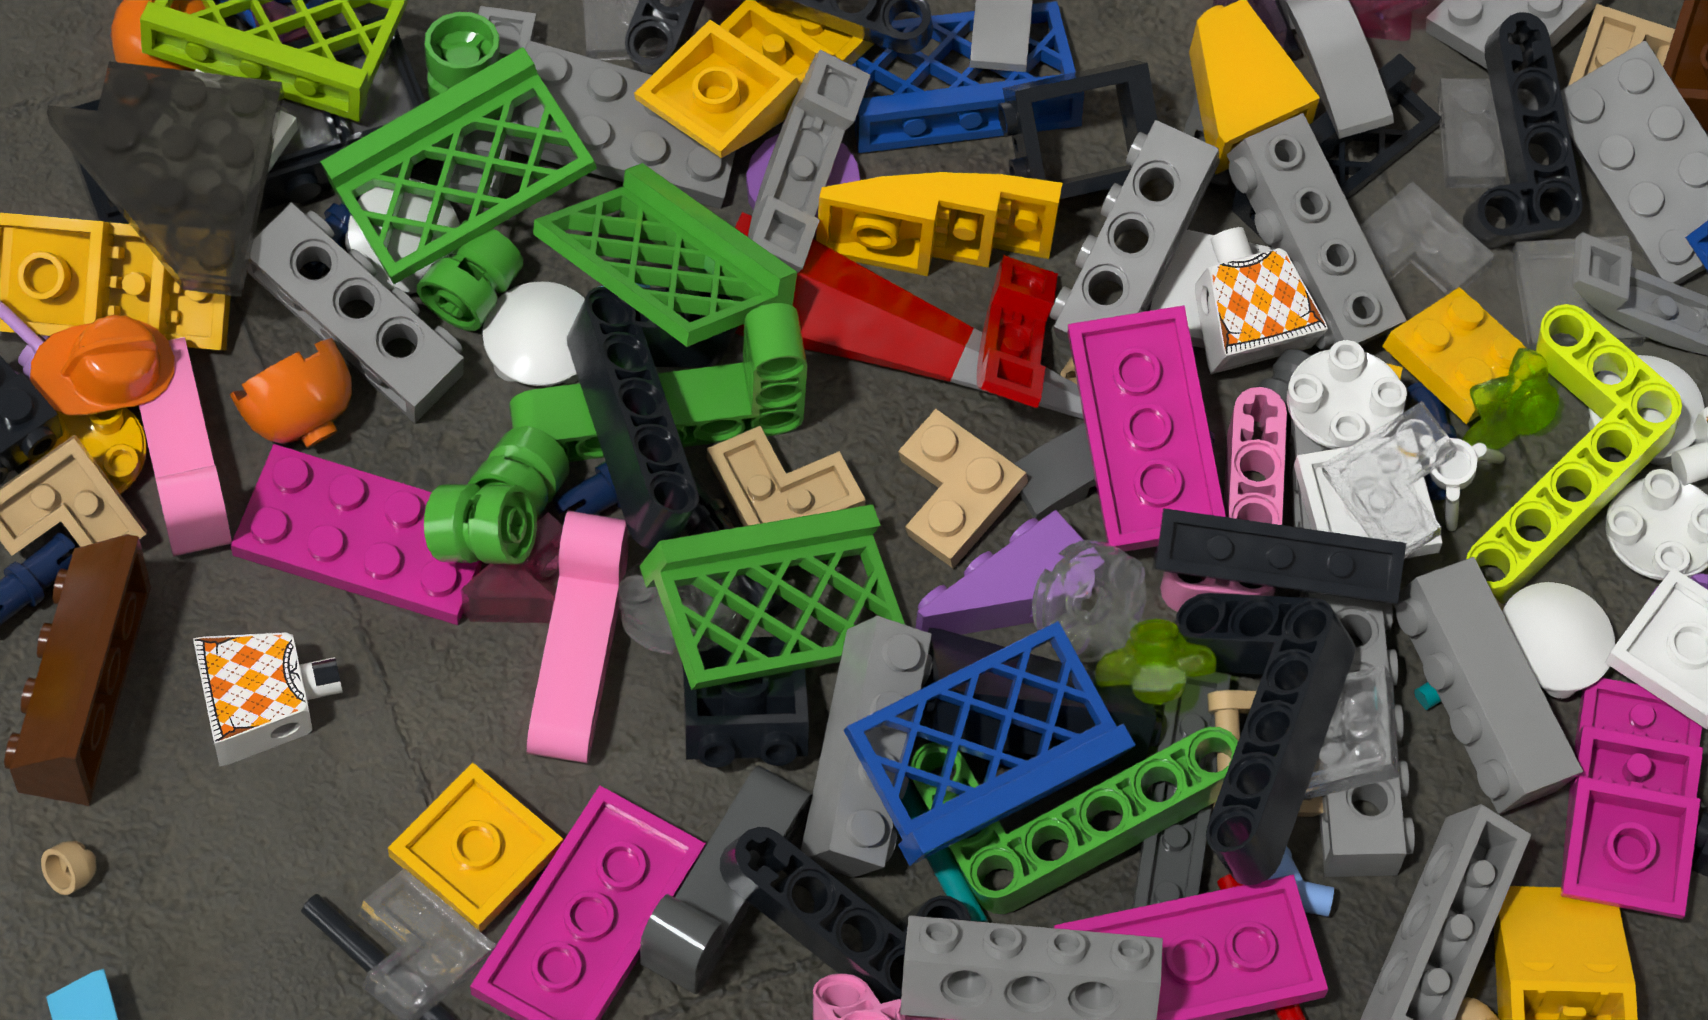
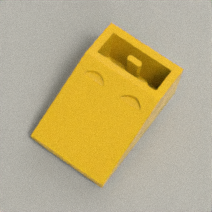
[1494,886,1638,1020]

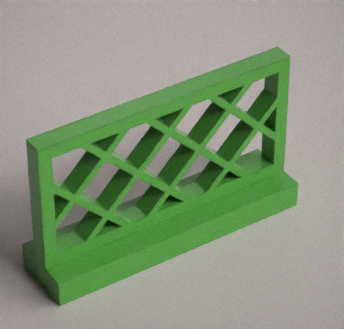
[320,47,597,284]
[533,163,797,347]
[639,504,905,690]

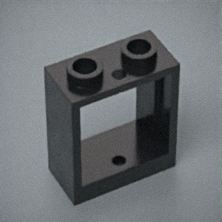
[998,60,1158,199]

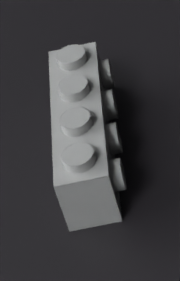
[1227,113,1407,351]
[1393,557,1583,815]
[801,616,932,878]

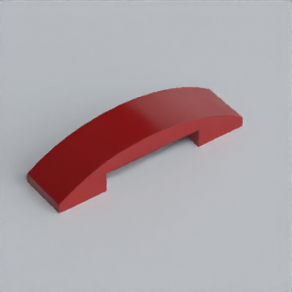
[977,255,1058,408]

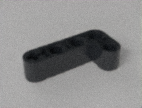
[1463,12,1582,249]
[720,827,971,1004]

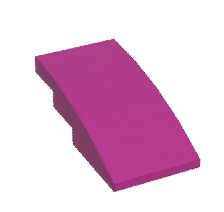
[1561,678,1703,919]

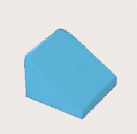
[46,969,119,1020]

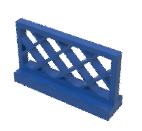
[852,1,1084,153]
[843,621,1135,866]

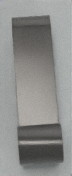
[640,765,812,995]

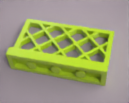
[140,0,408,122]

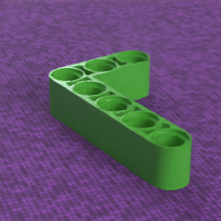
[509,303,807,462]
[911,727,1238,914]

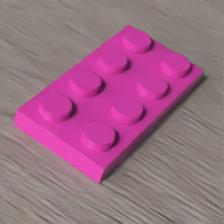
[1067,305,1226,554]
[231,444,483,625]
[470,785,706,1020]
[1053,875,1328,1020]

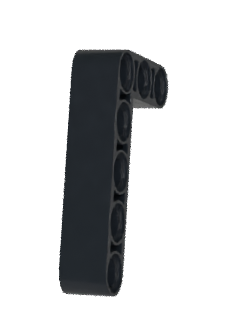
[625,0,934,75]
[567,286,739,550]
[1175,593,1355,885]

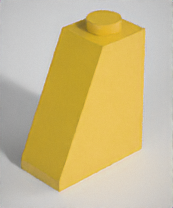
[1189,0,1320,174]

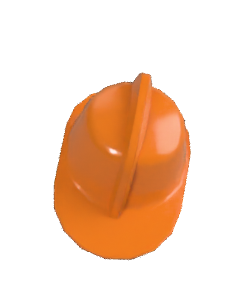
[30,315,175,416]

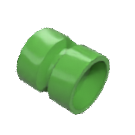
[425,12,500,99]
[416,220,523,331]
[468,426,569,520]
[424,484,537,564]

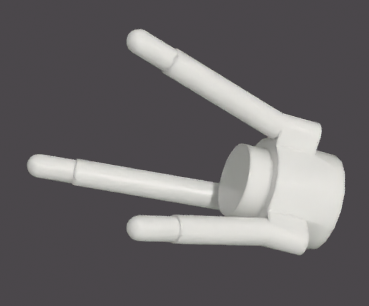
[1416,438,1505,531]

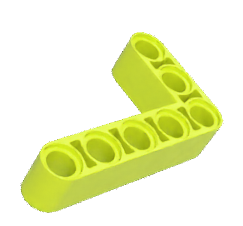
[1466,304,1682,604]

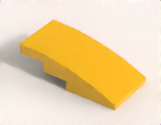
[634,0,874,158]
[816,172,1063,276]
[0,213,236,350]

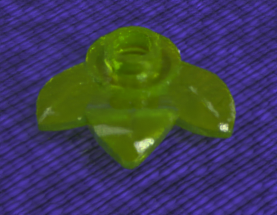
[1462,348,1559,450]
[1095,619,1217,705]

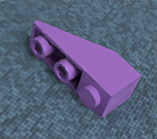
[916,510,1102,635]

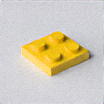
[1382,287,1542,424]
[388,762,563,934]

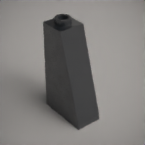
[921,628,1162,767]

